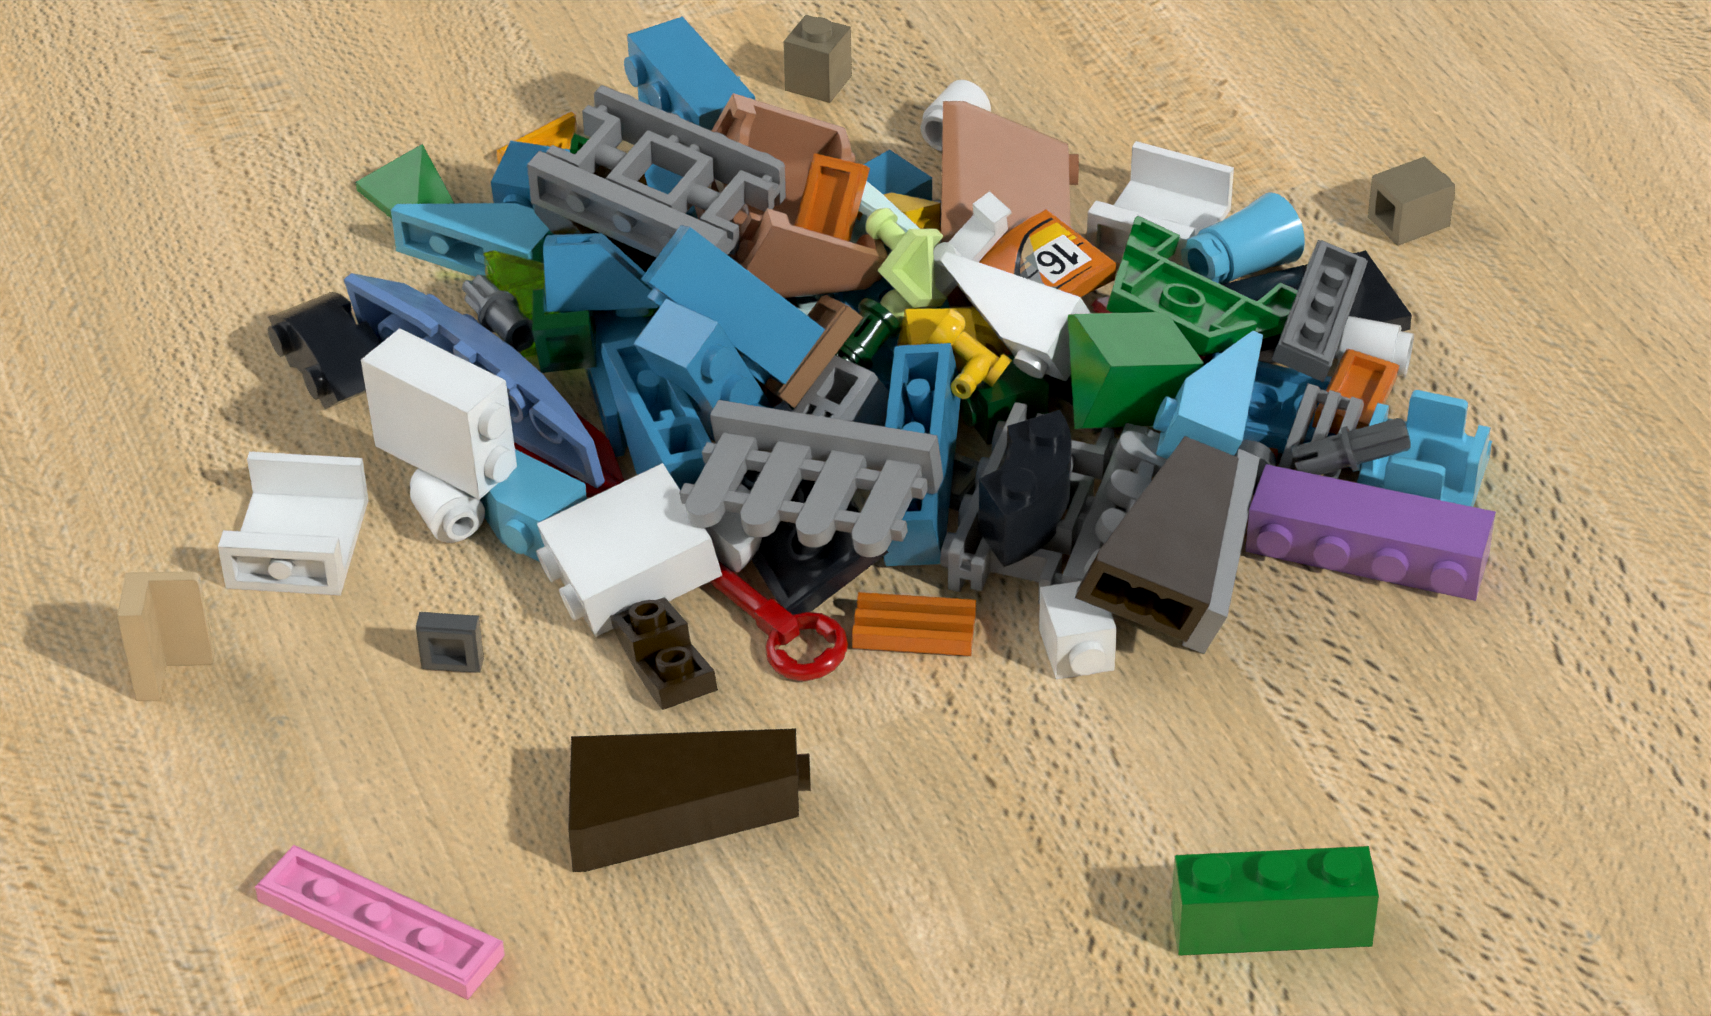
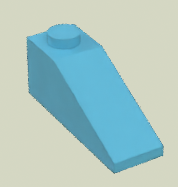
[391,203,554,295]
[1153,331,1263,459]
[480,449,587,562]

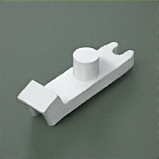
[921,191,1012,309]

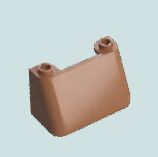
[695,93,888,298]
[941,101,1079,306]

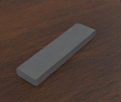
[1271,240,1368,382]

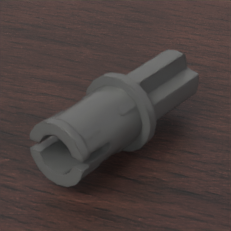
[462,275,535,352]
[1292,418,1411,475]

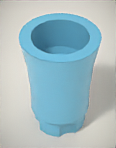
[1181,192,1305,284]

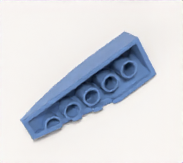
[343,273,605,488]

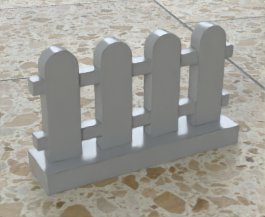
[679,400,943,557]
[1084,429,1260,654]

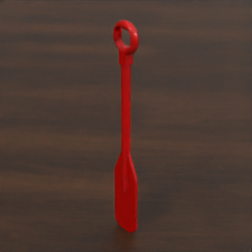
[514,410,848,681]

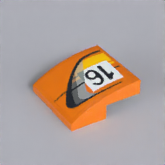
[979,209,1116,297]

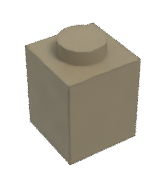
[783,15,852,103]
[1368,156,1455,246]

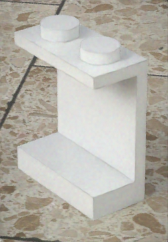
[1087,141,1234,266]
[218,452,368,596]

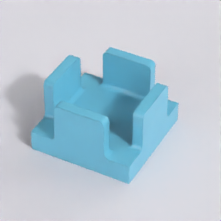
[1357,390,1492,507]

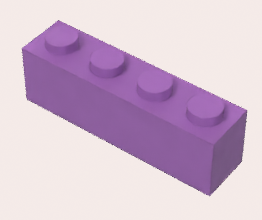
[1246,464,1496,601]

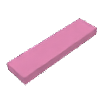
[255,845,505,1000]

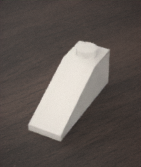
[940,251,1090,381]

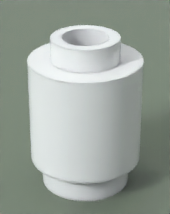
[920,80,991,151]
[1334,316,1414,377]
[410,468,485,543]

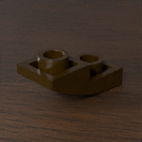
[610,597,718,710]

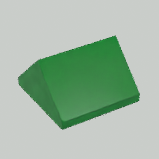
[1068,312,1204,429]

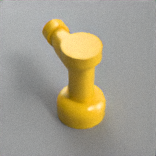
[925,308,1012,399]

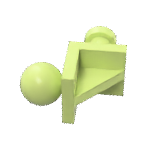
[865,208,947,325]

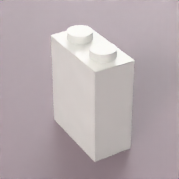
[361,328,517,500]
[536,463,722,637]

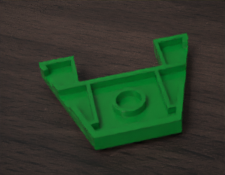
[1106,216,1298,357]

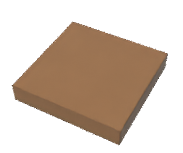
[759,295,863,408]

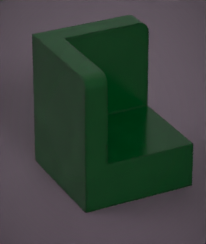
[532,288,597,373]

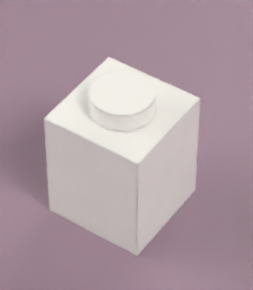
[1039,581,1116,680]

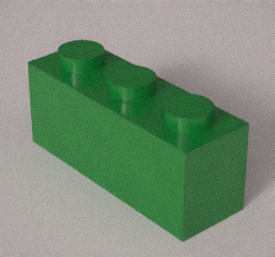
[1171,846,1379,956]

